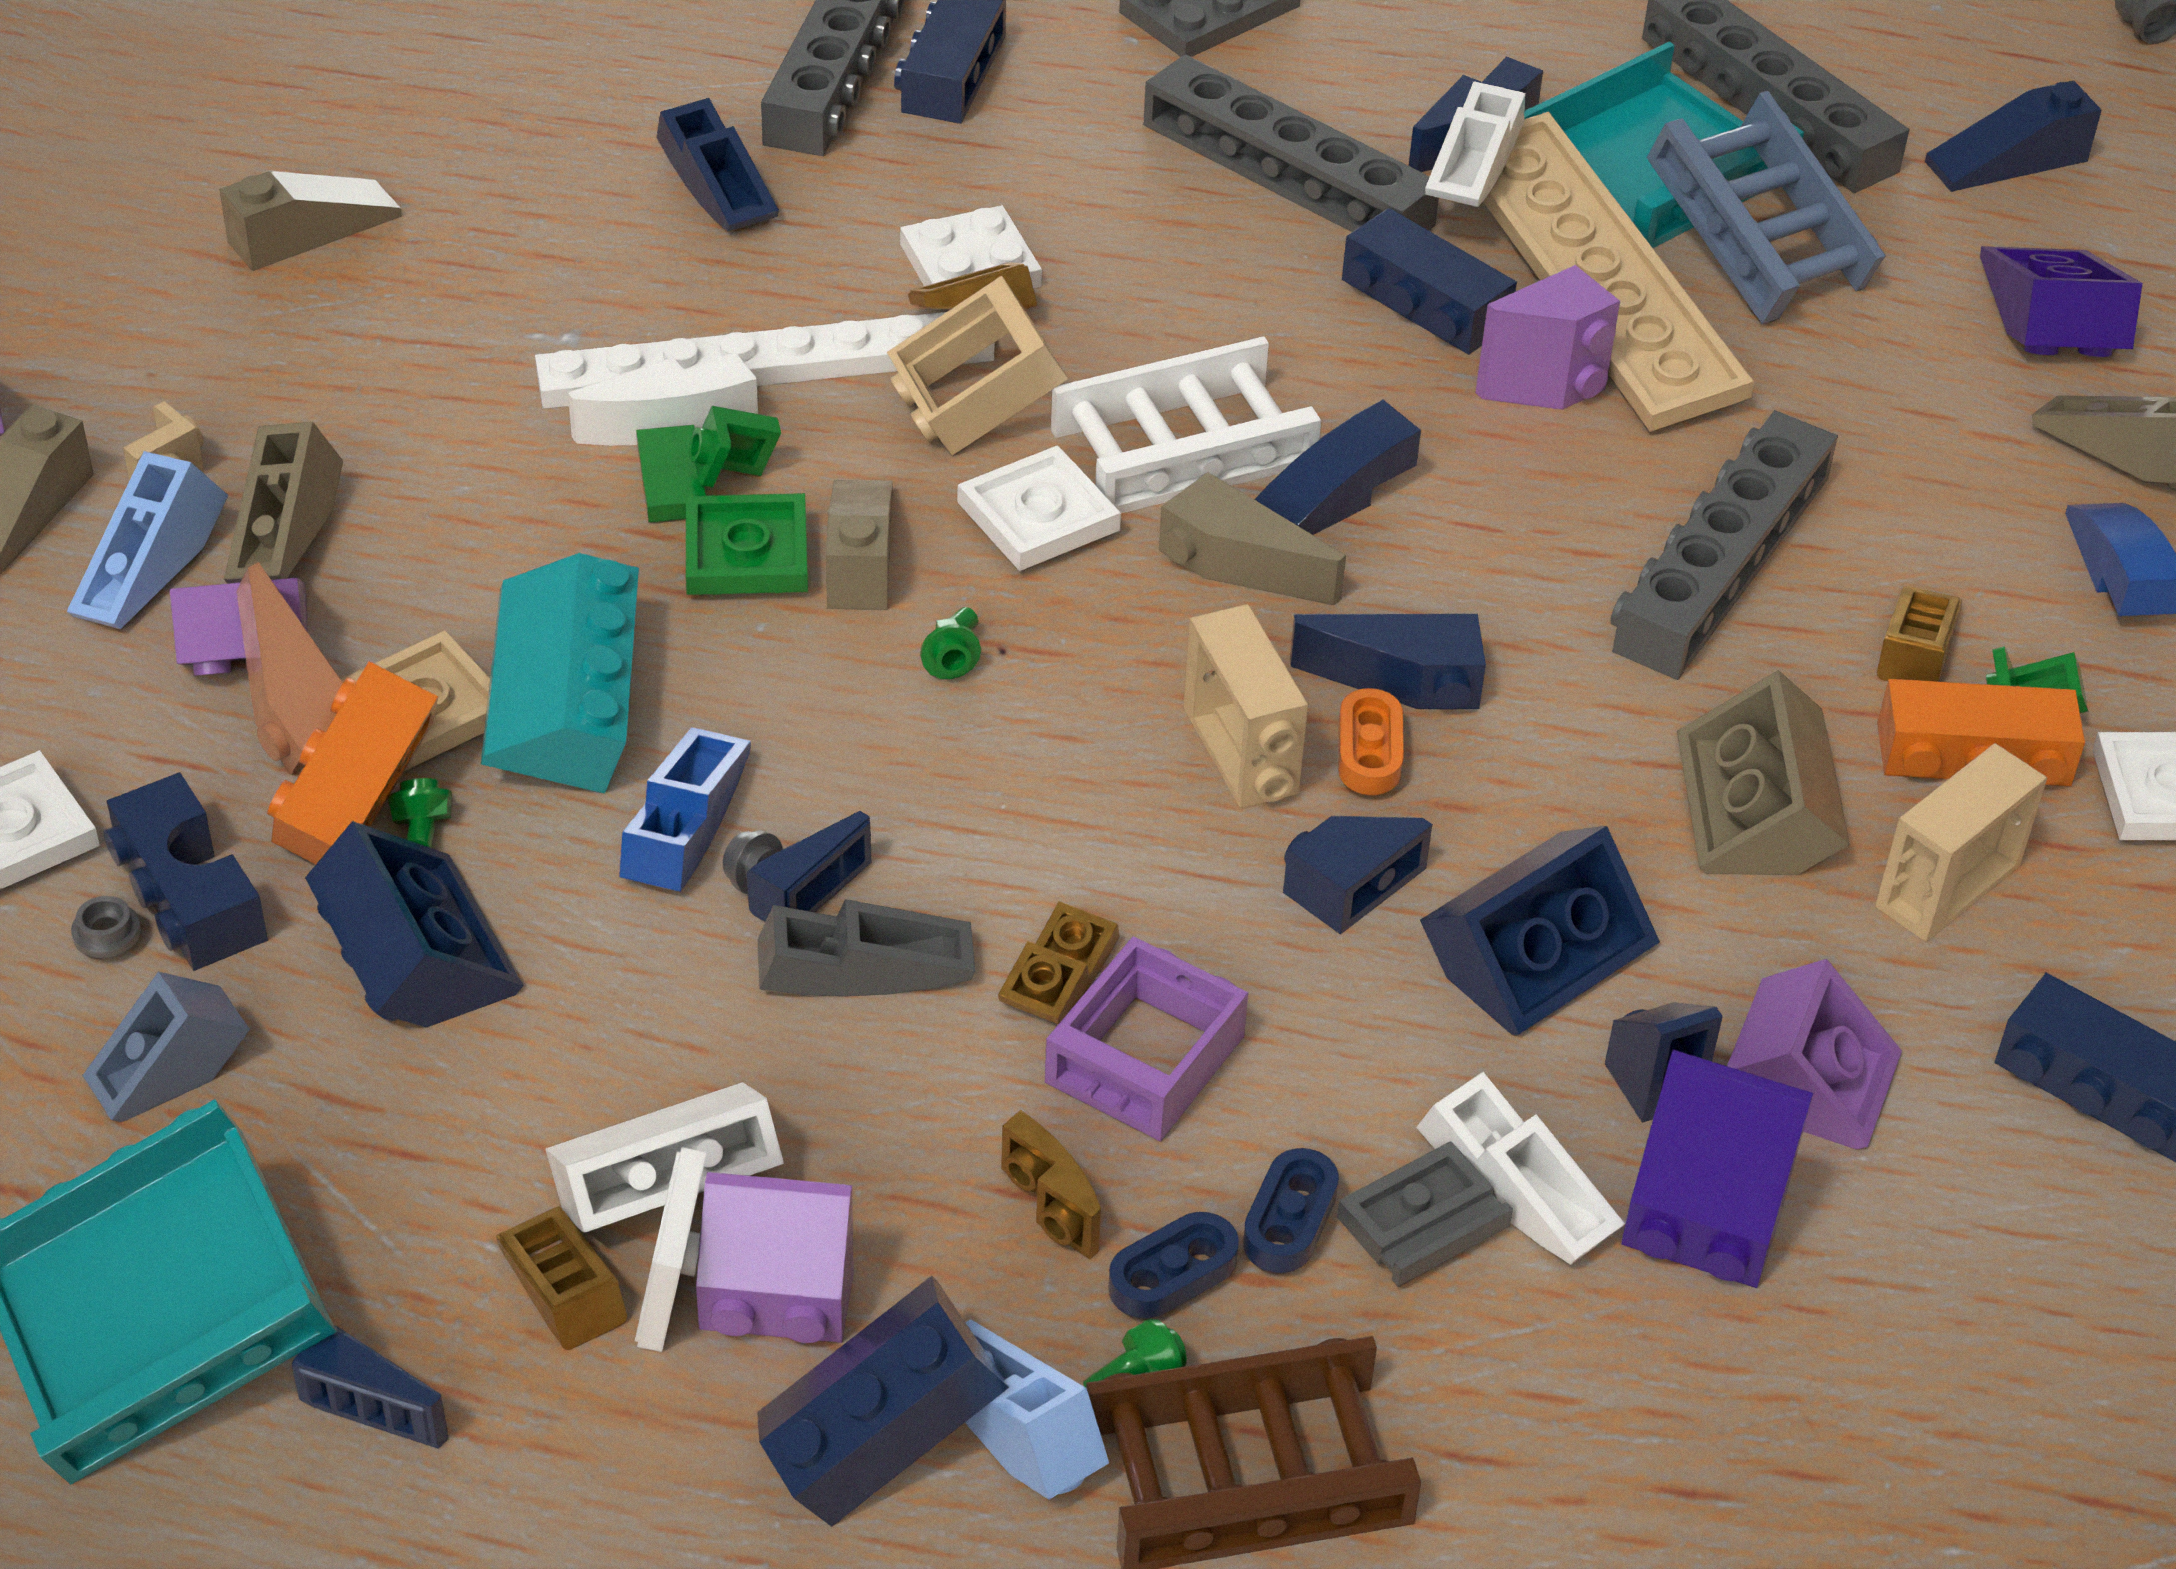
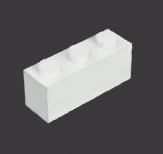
[546,1082,784,1233]

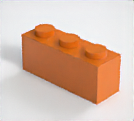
[267,661,438,864]
[1877,679,2085,787]

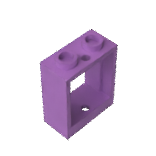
[1045,936,1249,1142]

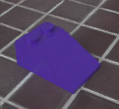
[1980,246,2143,357]
[1621,1050,1813,1288]

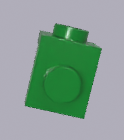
[689,406,781,488]
[1986,646,2088,713]

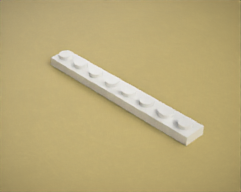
[535,312,995,409]

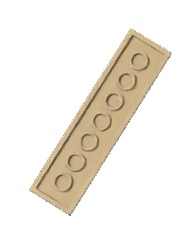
[1483,112,1754,432]

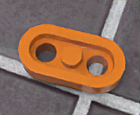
[1338,688,1404,795]

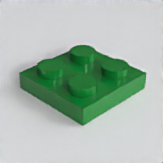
[686,493,808,595]

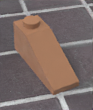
[236,562,343,774]

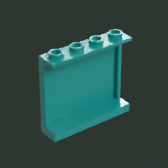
[1524,41,1804,248]
[0,1099,337,1485]

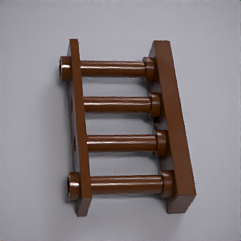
[1086,1336,1421,1569]

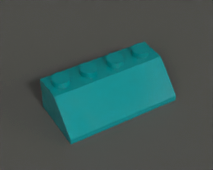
[481,553,639,794]

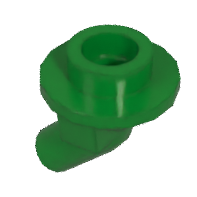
[920,607,981,679]
[388,778,453,848]
[1083,1319,1187,1387]

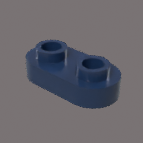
[1243,1148,1339,1273]
[1108,1212,1239,1318]

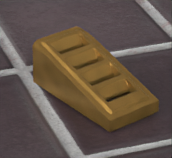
[908,262,1037,309]
[1877,586,1963,682]
[496,1206,627,1350]

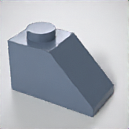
[82,971,250,1122]

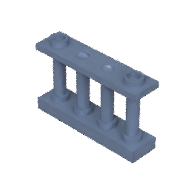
[1647,91,1886,324]

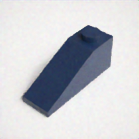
[1925,80,2102,192]
[1290,614,1486,709]

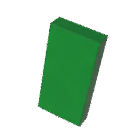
[636,425,706,522]

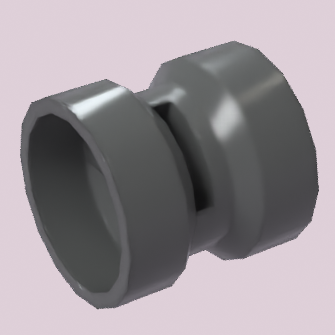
[2115,0,2176,44]

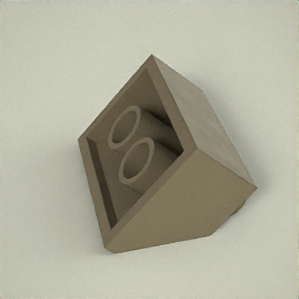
[1677,670,1850,875]

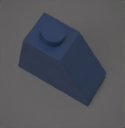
[1283,816,1433,935]
[1605,1002,1723,1123]

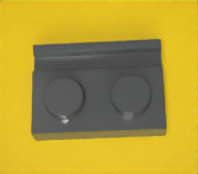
[1337,1141,1513,1287]

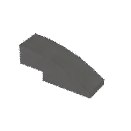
[757,899,975,997]

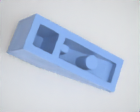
[67,451,228,629]
[965,1319,1109,1500]

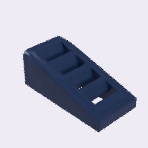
[747,811,872,922]
[292,1325,448,1449]

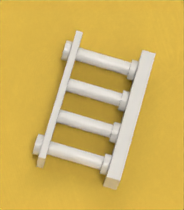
[1051,337,1321,513]

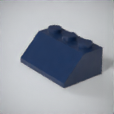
[305,821,524,1028]
[1420,826,1660,1035]
[757,1276,1009,1527]

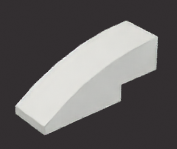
[1425,82,1525,207]
[568,352,758,446]
[1416,1072,1625,1265]

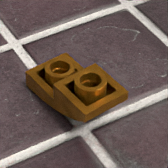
[998,901,1120,1024]
[1001,1110,1101,1260]

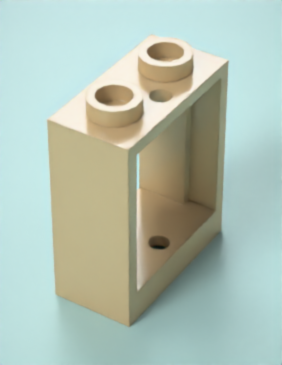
[887,276,1068,456]
[1183,604,1308,809]
[1875,743,2047,943]

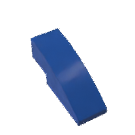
[2065,503,2176,616]
[619,727,751,892]

